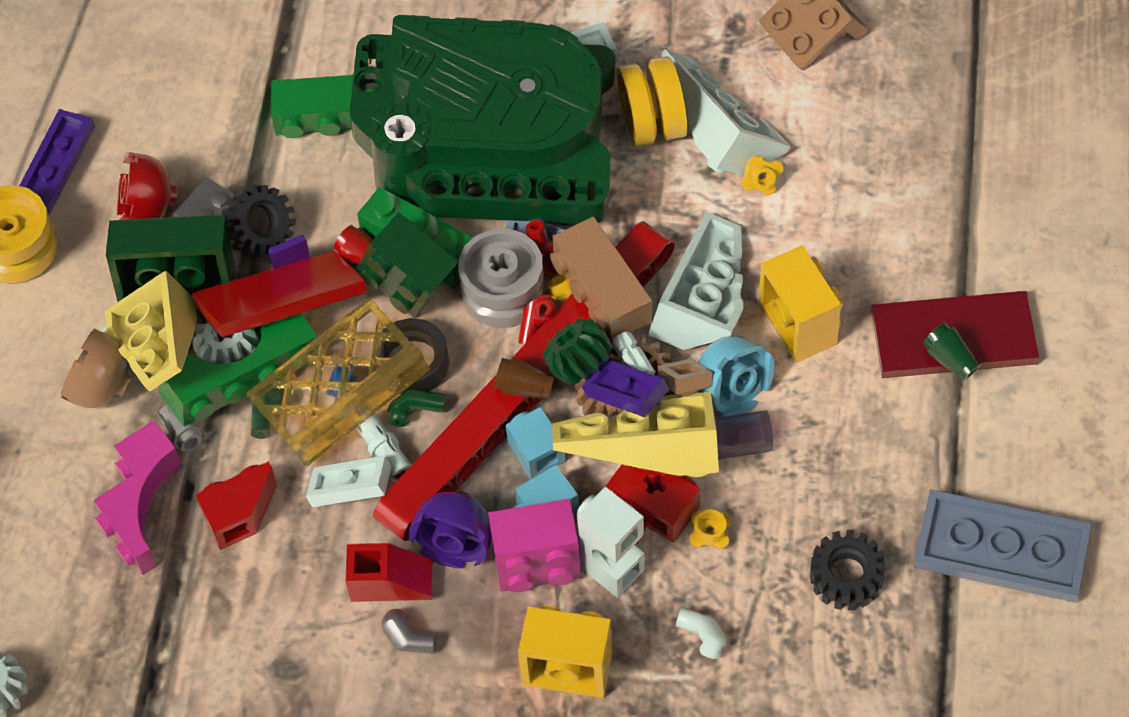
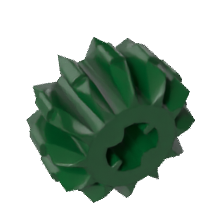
[543,318,613,385]

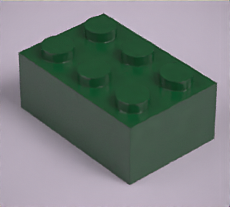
[105,215,235,302]

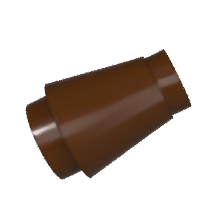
[493,356,555,400]

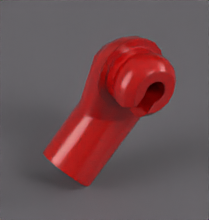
[525,220,559,276]

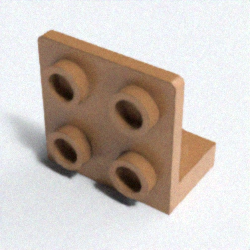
[759,0,869,70]

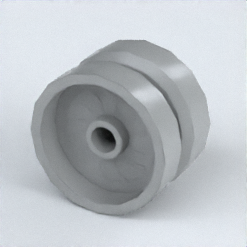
[458,228,545,328]

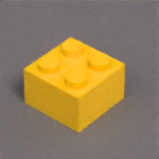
[759,245,843,363]
[518,605,613,698]

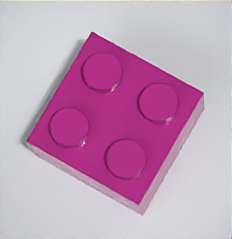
[488,499,581,593]

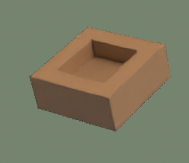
[658,358,712,396]

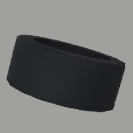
[373,318,449,394]

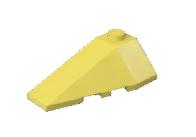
[105,271,197,391]
[552,392,719,477]

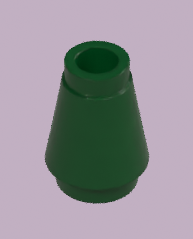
[923,322,981,381]

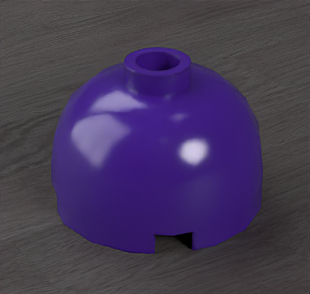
[409,492,492,568]

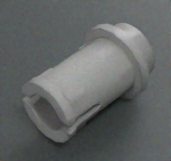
[157,404,202,452]

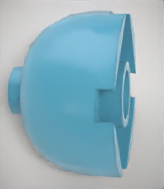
[698,336,775,417]

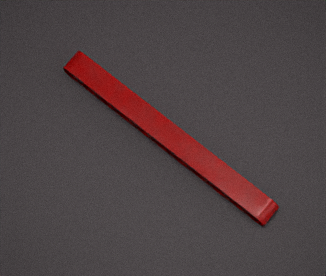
[373,221,675,541]

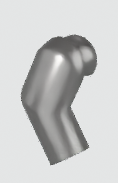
[382,608,436,654]

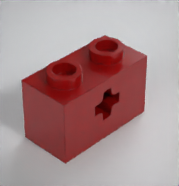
[606,464,700,543]

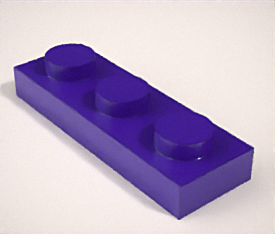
[19,109,95,215]

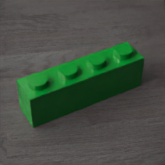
[271,75,414,139]

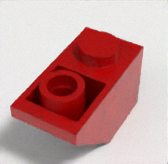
[195,461,277,550]
[345,543,433,602]

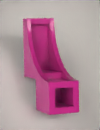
[94,420,182,575]

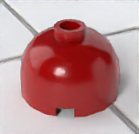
[117,152,178,220]

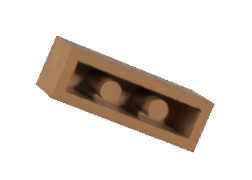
[550,217,652,342]

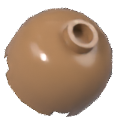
[61,328,133,408]

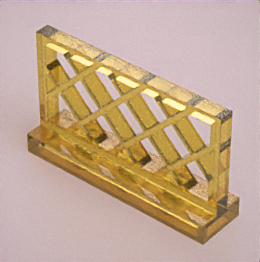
[246,297,430,467]

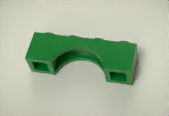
[159,313,318,426]

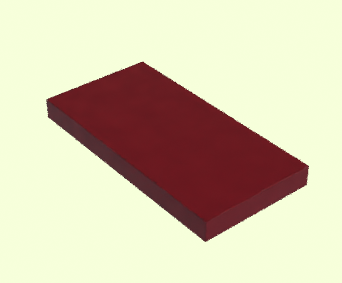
[871,291,1039,378]

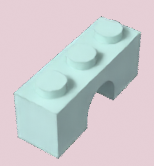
[577,487,645,598]

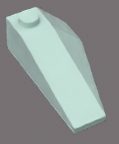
[661,49,791,175]
[648,212,743,350]

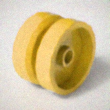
[616,56,687,148]
[0,185,57,284]

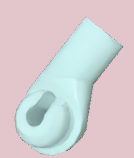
[676,607,727,659]

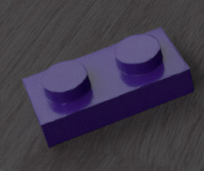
[581,360,669,417]

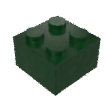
[355,212,459,318]

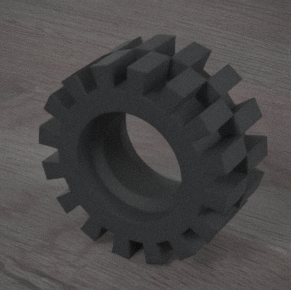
[221,185,296,256]
[810,530,886,611]

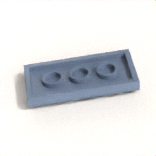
[913,489,1092,603]

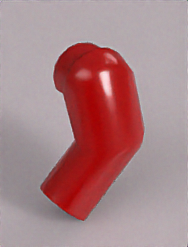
[518,295,557,344]

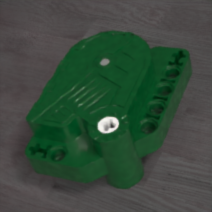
[350,15,616,224]

